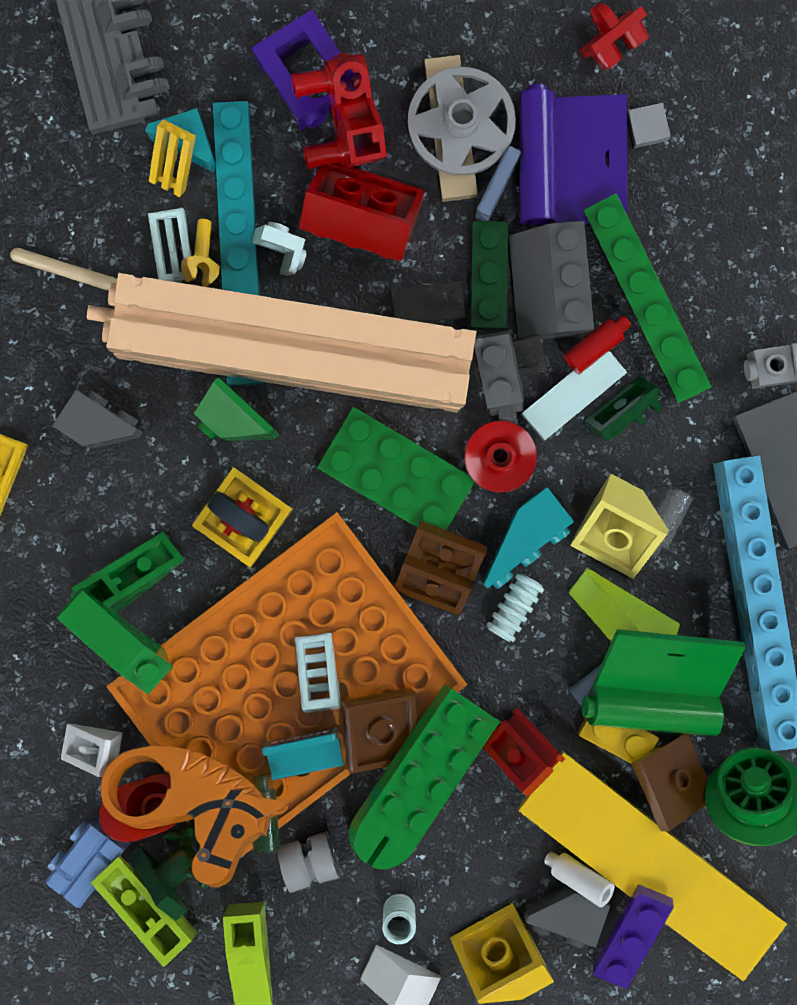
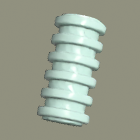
[486,573,544,642]
[382,894,416,944]

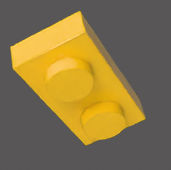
[577,718,659,764]

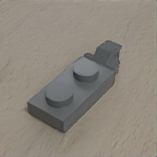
[474,330,524,425]

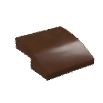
[394,520,488,616]

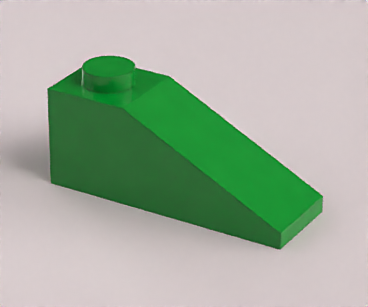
[70,532,184,614]
[56,588,173,694]

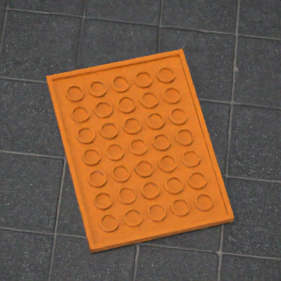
[106,512,467,858]

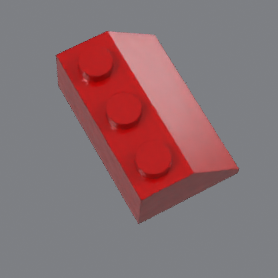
[299,163,425,261]

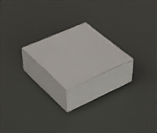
[627,103,671,148]

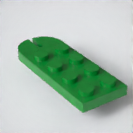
[349,684,500,869]

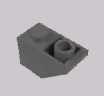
[52,390,144,448]
[523,886,610,948]

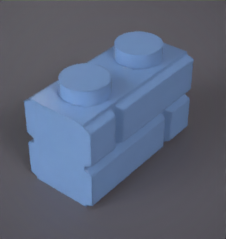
[45,817,130,908]

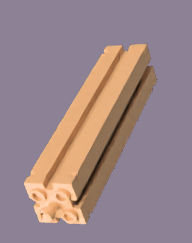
[87,273,476,413]

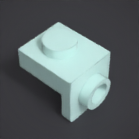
[252,222,306,276]

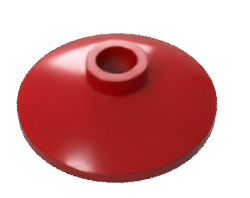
[465,421,537,492]

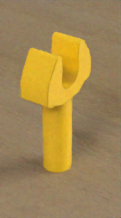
[181,219,220,287]

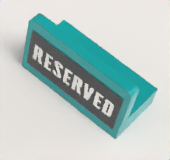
[262,727,344,780]

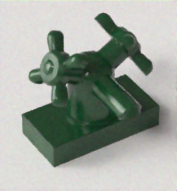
[130,824,208,921]

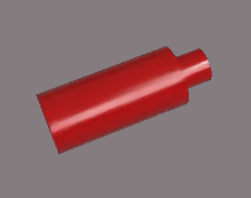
[563,315,631,375]

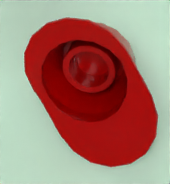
[99,774,176,842]

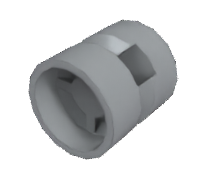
[277,831,340,893]

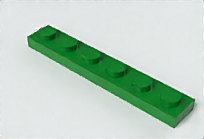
[583,193,712,403]

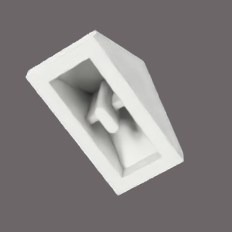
[61,724,123,777]
[361,945,441,1005]

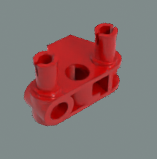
[291,53,387,170]

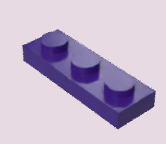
[593,884,674,989]

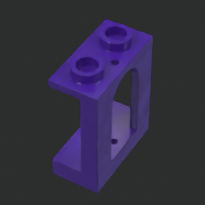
[251,9,354,131]

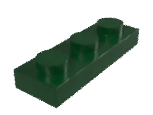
[470,221,508,330]

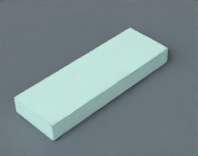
[521,351,627,441]

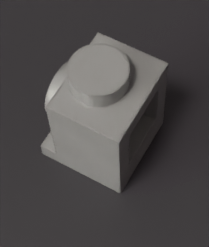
[744,343,797,389]

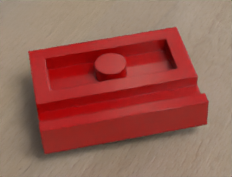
[483,708,565,797]

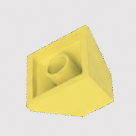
[570,474,668,579]

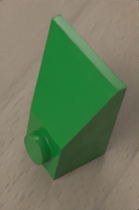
[194,377,280,441]

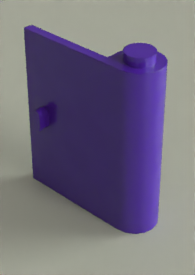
[519,84,628,226]

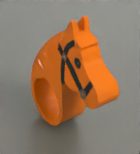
[101,746,288,887]

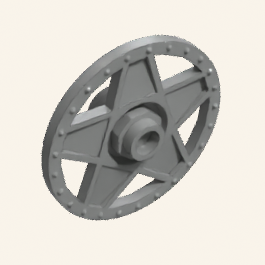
[408,67,516,175]

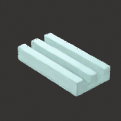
[148,208,196,283]

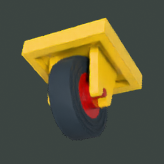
[192,467,293,567]

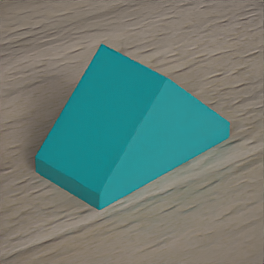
[145,108,216,173]

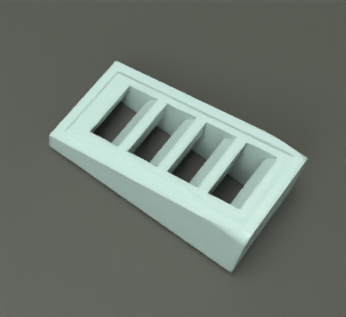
[295,633,341,713]

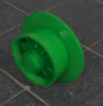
[705,748,797,846]

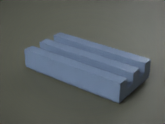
[475,146,521,221]

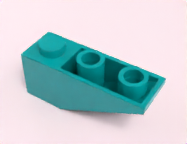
[482,487,574,589]

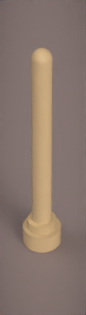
[10,248,117,291]

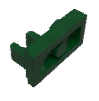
[584,376,661,442]

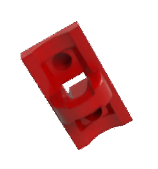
[579,3,649,70]

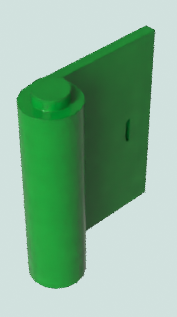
[582,629,746,736]

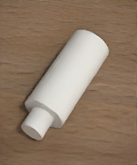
[544,851,614,907]

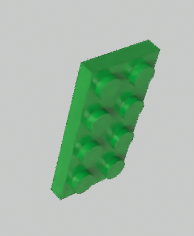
[317,407,475,530]

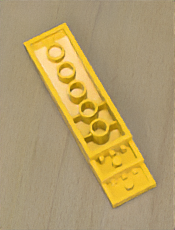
[518,750,787,982]

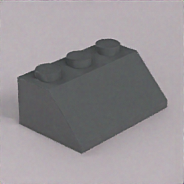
[508,221,594,342]

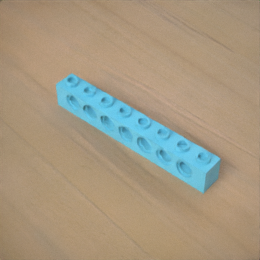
[713,456,797,752]

